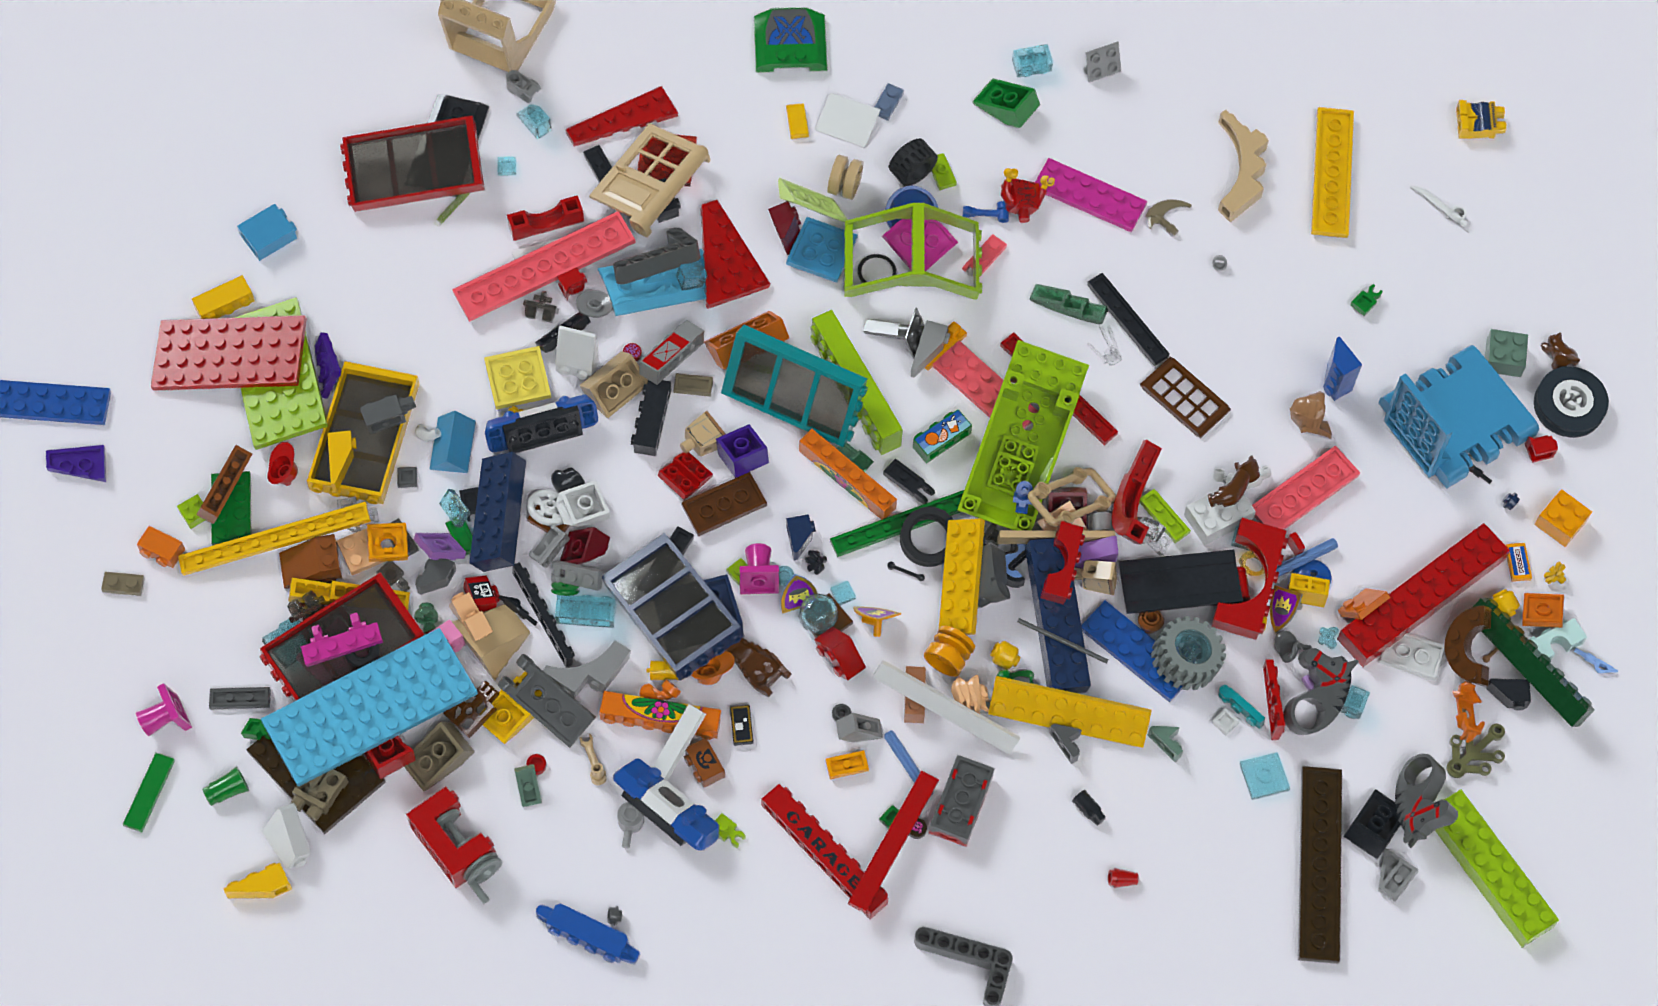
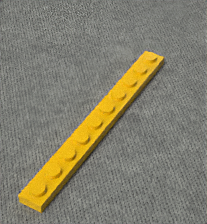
[178,502,371,576]

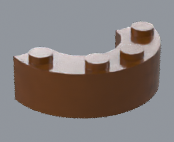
[1444,606,1492,687]

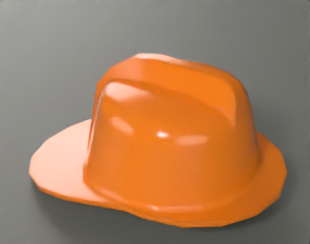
[691,651,735,685]

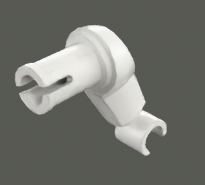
[1213,466,1272,489]

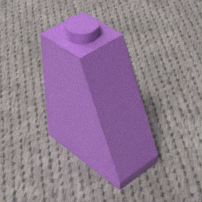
[1075,536,1118,569]

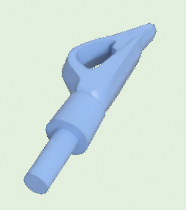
[1574,648,1618,673]

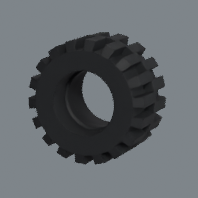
[888,138,938,186]

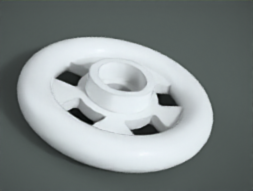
[527,489,564,526]

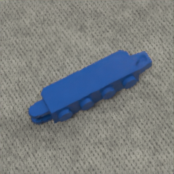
[536,903,640,965]

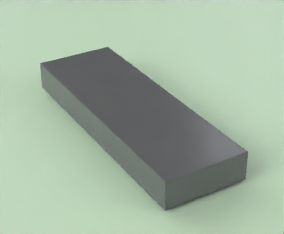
[209,687,271,710]

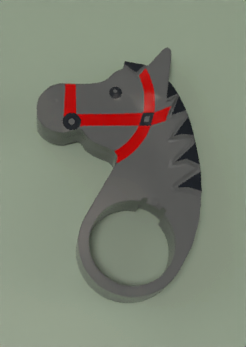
[1283,648,1358,735]
[1395,753,1458,848]

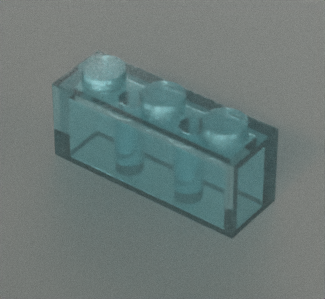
[555,595,616,628]

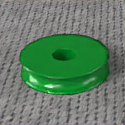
[551,582,580,596]

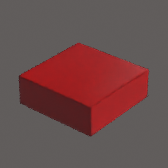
[1287,532,1305,556]

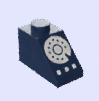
[786,514,816,561]

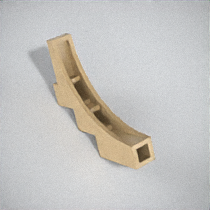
[1218,109,1269,222]

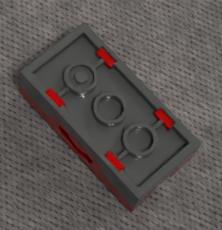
[929,754,995,847]

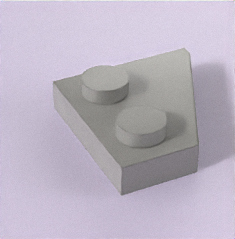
[1378,848,1418,902]

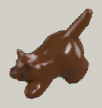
[1541,332,1580,370]

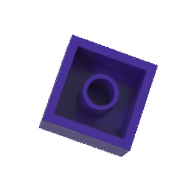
[716,424,769,478]

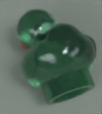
[414,602,439,635]

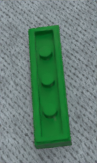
[123,753,175,833]

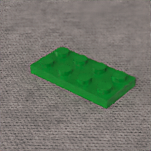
[211,471,252,546]

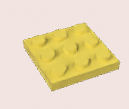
[484,346,552,410]

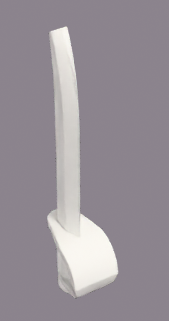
[1410,186,1467,226]

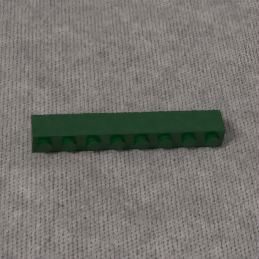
[1472,598,1595,727]

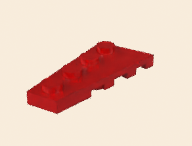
[1263,659,1285,740]

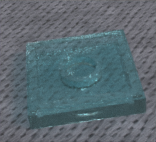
[1239,752,1290,800]

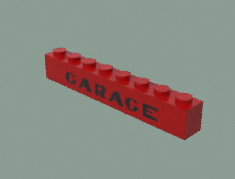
[761,784,889,919]

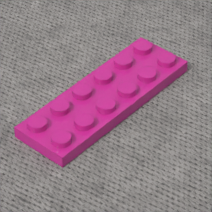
[1035,158,1147,233]

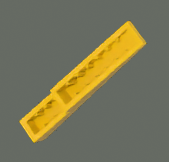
[288,578,410,610]

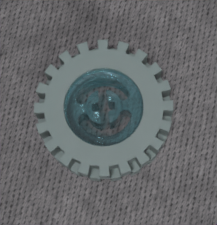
[1151,616,1226,691]

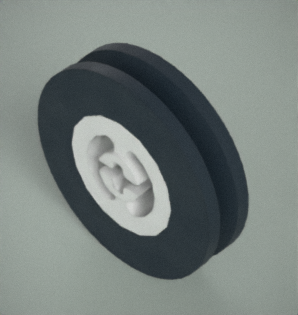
[1534,366,1609,438]

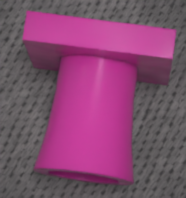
[740,543,779,594]
[136,683,192,736]

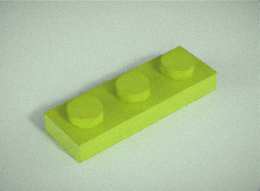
[1139,489,1191,544]

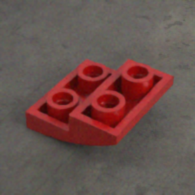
[657,452,713,500]

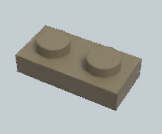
[101,572,145,596]

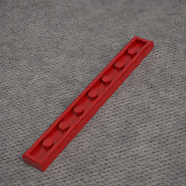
[1000,332,1119,446]
[848,770,939,914]

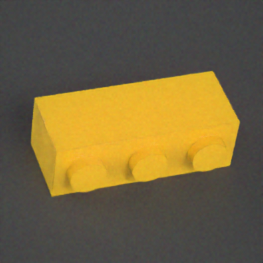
[192,275,255,319]

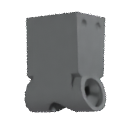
[978,544,1011,609]

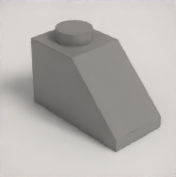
[836,713,883,742]

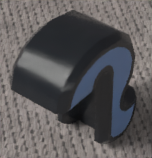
[1005,544,1027,588]

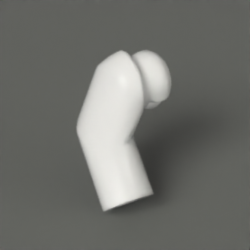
[415,424,441,442]

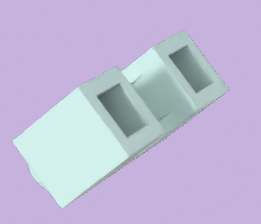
[1528,618,1587,660]

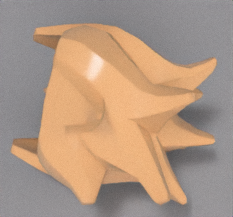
[951,675,991,714]

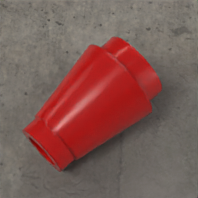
[1108,868,1139,888]

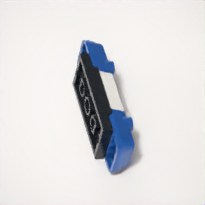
[485,394,598,453]
[613,758,719,851]

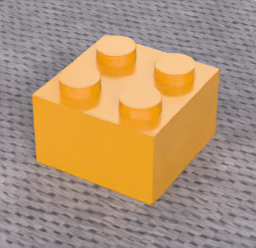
[1534,489,1593,547]

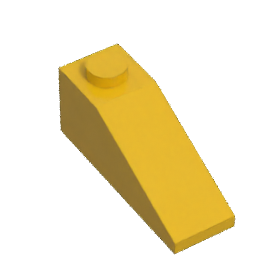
[328,430,357,493]

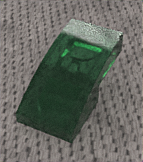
[836,442,874,472]

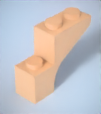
[449,592,493,643]

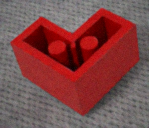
[814,626,866,681]

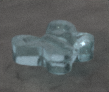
[1318,627,1339,649]

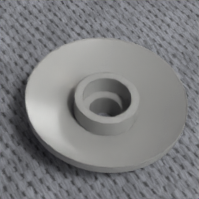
[576,290,613,318]

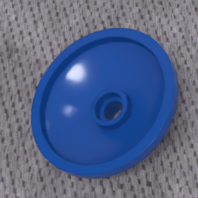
[885,186,938,228]

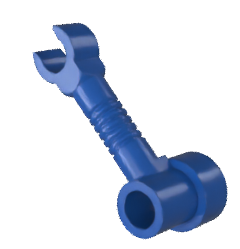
[963,201,1009,223]

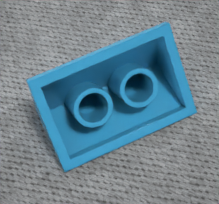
[430,411,476,473]

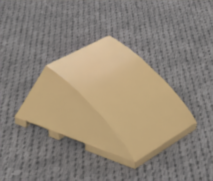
[452,604,531,681]

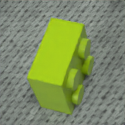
[177,494,206,529]

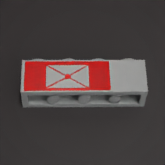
[639,320,705,385]

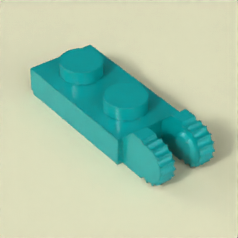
[1218,684,1265,729]

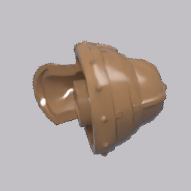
[1289,391,1332,439]

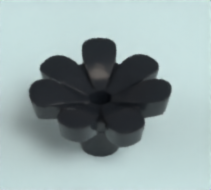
[805,550,827,575]

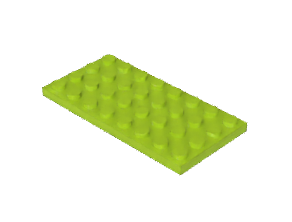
[234,297,328,450]

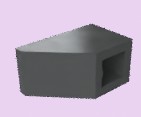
[415,558,456,595]

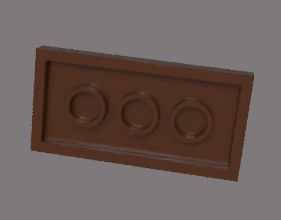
[681,472,767,537]

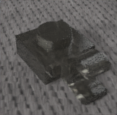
[376,561,410,592]

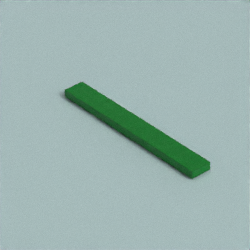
[830,490,964,557]

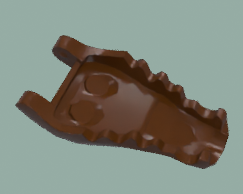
[725,638,792,697]

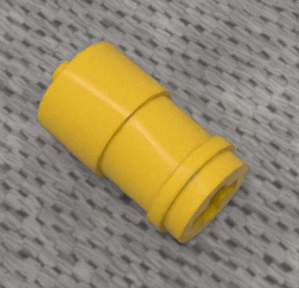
[646,661,684,681]

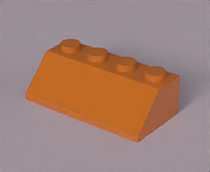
[704,311,789,370]

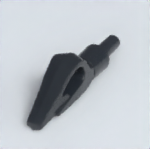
[1469,464,1492,484]
[498,595,538,626]

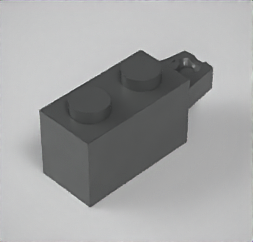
[360,394,416,435]

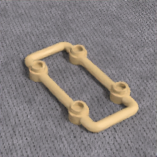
[1028,467,1116,527]

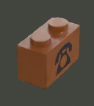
[683,738,725,788]

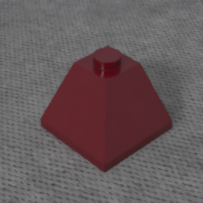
[560,527,610,564]

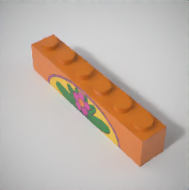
[799,429,897,520]
[600,691,722,740]

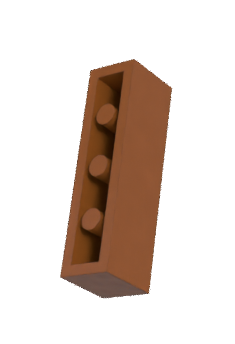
[196,445,253,524]

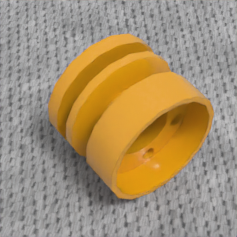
[923,625,976,677]

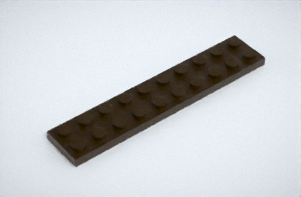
[1298,766,1342,964]

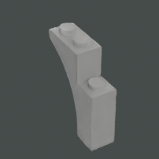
[543,640,631,698]

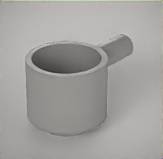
[1088,512,1114,530]
[617,802,644,849]

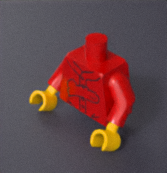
[1000,168,1055,223]

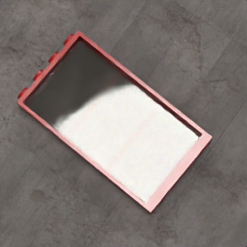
[340,116,485,212]
[259,572,425,701]

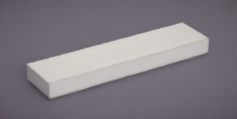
[653,704,706,781]

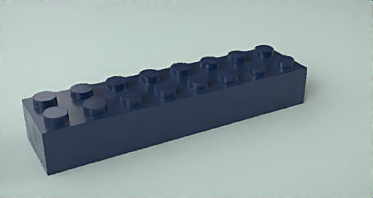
[1025,538,1091,693]

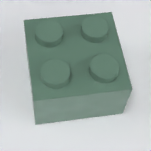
[1485,329,1528,377]

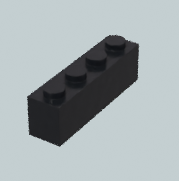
[631,380,672,456]

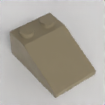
[405,721,475,792]

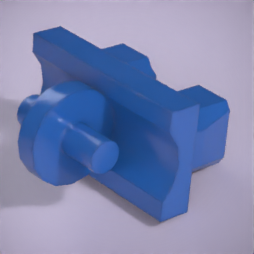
[1013,481,1033,514]

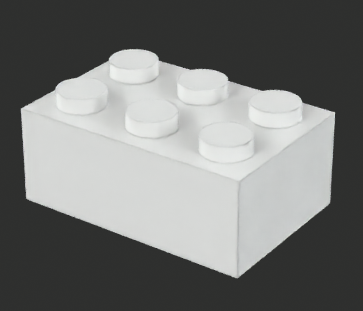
[1184,489,1256,546]

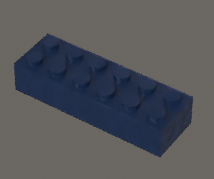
[469,451,526,572]

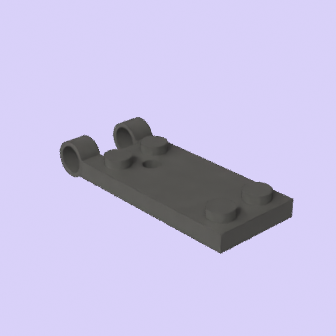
[497,654,596,748]

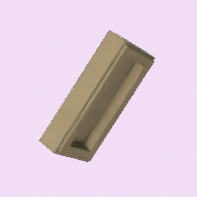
[673,373,713,397]

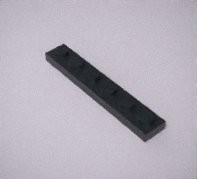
[1087,272,1170,366]
[512,562,575,668]

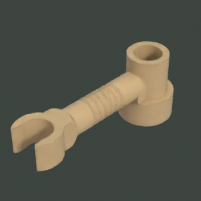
[580,733,607,785]

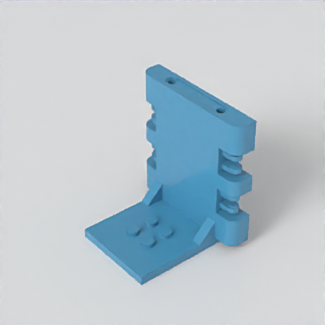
[1378,345,1539,489]

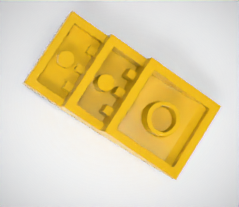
[479,671,542,744]

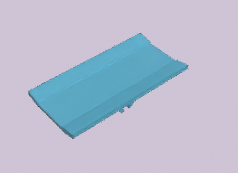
[598,249,706,316]

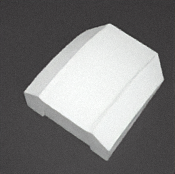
[556,480,610,526]

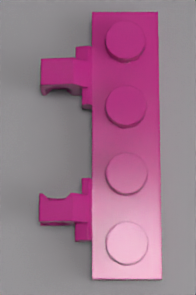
[301,613,383,667]

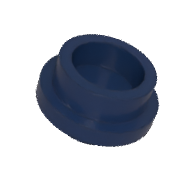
[1502,492,1520,510]

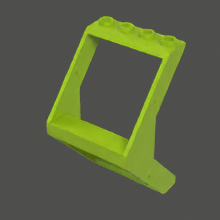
[844,203,982,300]

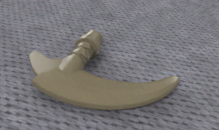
[1146,199,1192,236]

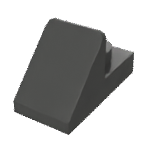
[1049,724,1082,764]

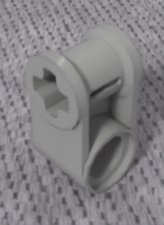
[506,70,541,103]

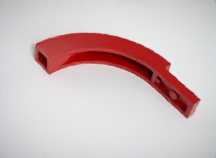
[1112,439,1162,545]

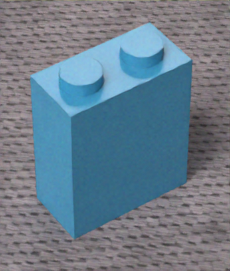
[237,203,297,261]

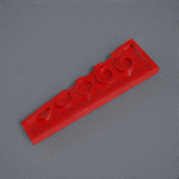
[565,86,678,146]

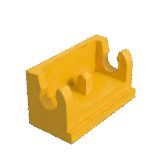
[1288,573,1330,608]

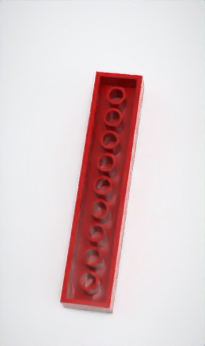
[1337,523,1510,667]

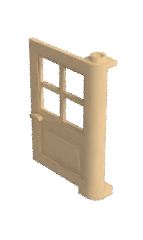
[589,123,711,238]

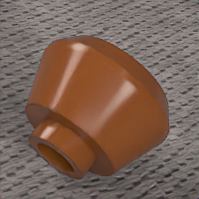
[1138,611,1164,634]

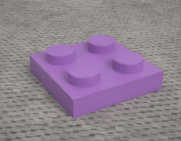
[413,533,466,560]

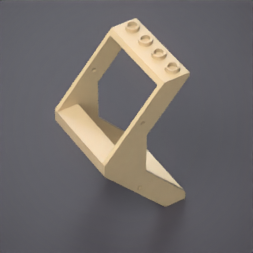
[438,0,556,72]

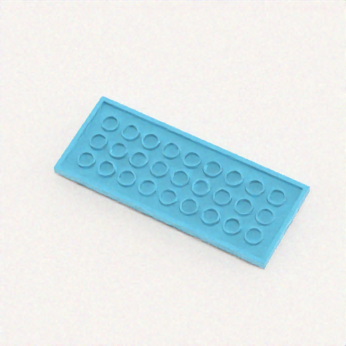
[261,628,478,787]

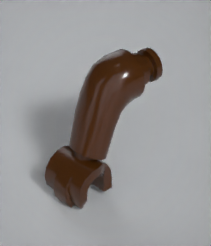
[1208,455,1260,507]

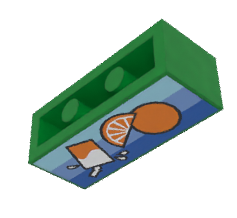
[912,409,972,464]

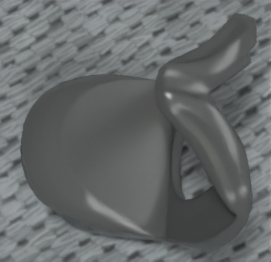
[1274,630,1312,663]

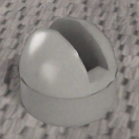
[1212,255,1227,271]

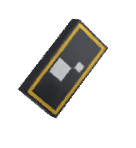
[730,705,753,746]

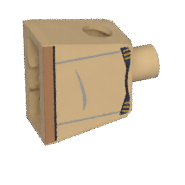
[680,411,726,456]
[1074,560,1118,595]

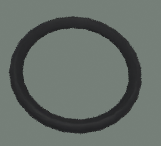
[858,254,897,283]

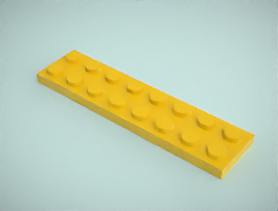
[1311,107,1354,238]
[988,676,1152,748]

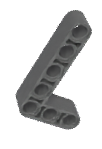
[613,228,700,284]
[914,927,1013,1006]

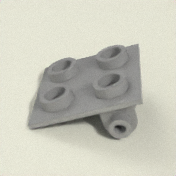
[1083,41,1121,82]

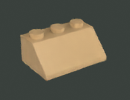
[579,351,648,418]

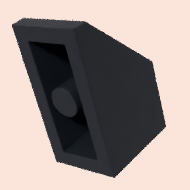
[1486,678,1531,711]

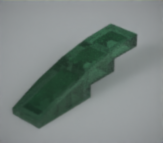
[1029,284,1108,325]

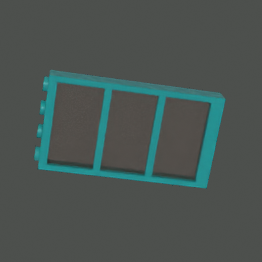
[721,325,868,447]

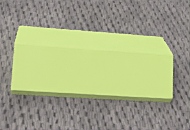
[778,178,848,222]

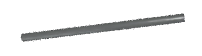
[1017,618,1109,664]

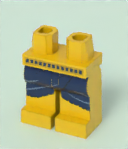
[1456,100,1507,139]

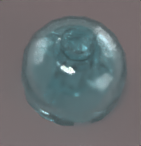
[799,593,838,634]

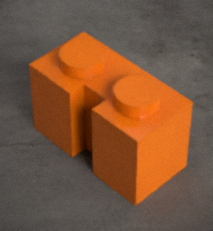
[137,526,185,568]

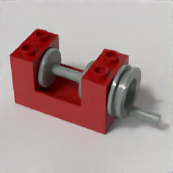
[406,786,502,904]

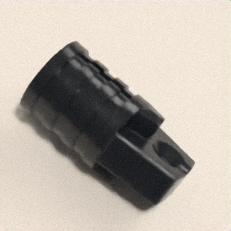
[1072,790,1106,826]

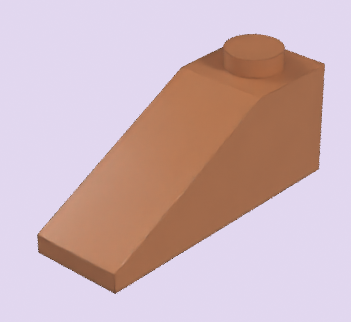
[904,666,925,723]

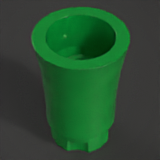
[202,766,250,806]

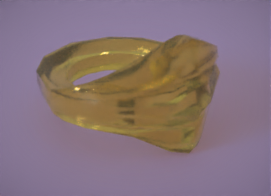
[1239,551,1264,576]

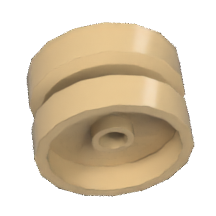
[827,154,864,200]

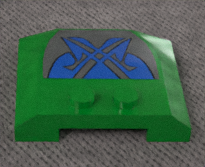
[754,7,827,73]

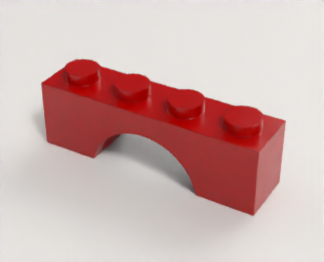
[507,195,584,241]
[1041,521,1085,604]

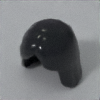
[551,467,586,493]

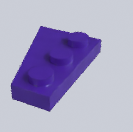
[314,332,341,399]
[46,445,106,482]

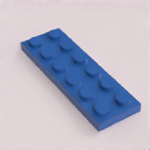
[0,380,111,425]
[1081,600,1183,703]

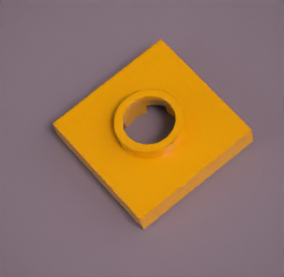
[367,523,408,562]

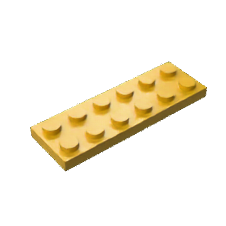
[939,518,985,635]

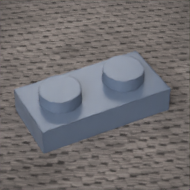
[875,83,904,121]

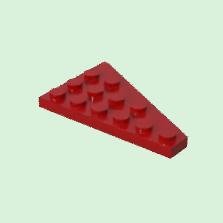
[700,200,771,309]

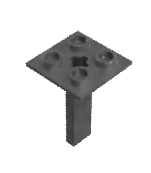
[863,307,925,359]

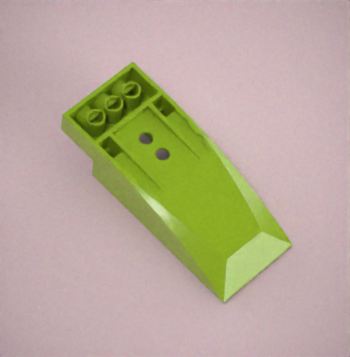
[957,340,1089,530]

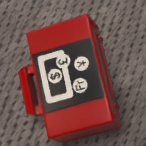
[463,575,500,612]

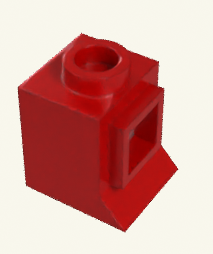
[557,267,587,301]
[1525,435,1558,463]

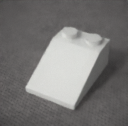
[555,326,599,380]

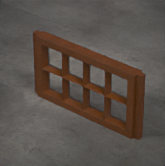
[1140,356,1231,439]

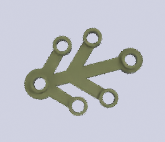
[1446,723,1505,778]

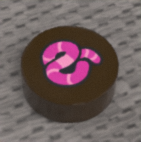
[909,818,927,839]

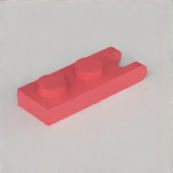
[962,234,1007,277]

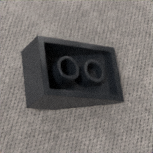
[1343,789,1400,859]

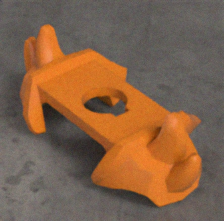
[1452,681,1485,743]

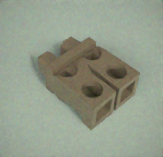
[290,769,349,821]

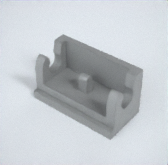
[529,524,570,568]

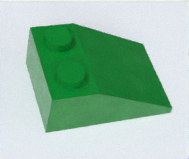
[972,78,1041,128]

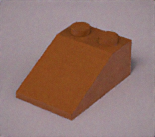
[279,534,342,589]

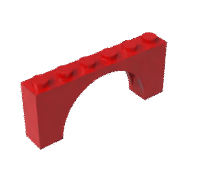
[1211,517,1288,640]

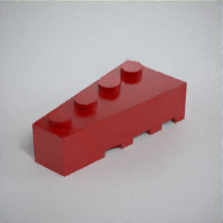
[364,736,416,779]

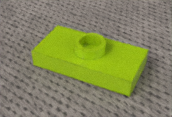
[931,153,957,190]

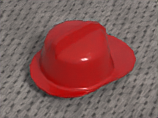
[267,442,298,486]

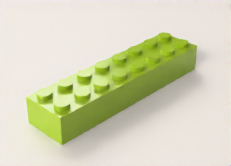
[810,310,903,455]
[1435,789,1560,948]

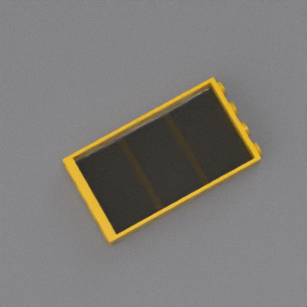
[307,361,420,504]

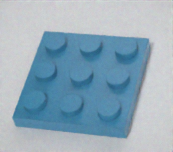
[786,217,858,283]

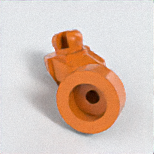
[639,679,681,701]

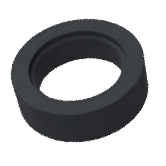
[900,507,954,567]

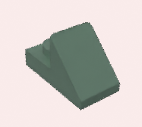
[1147,726,1183,762]
[514,764,542,807]

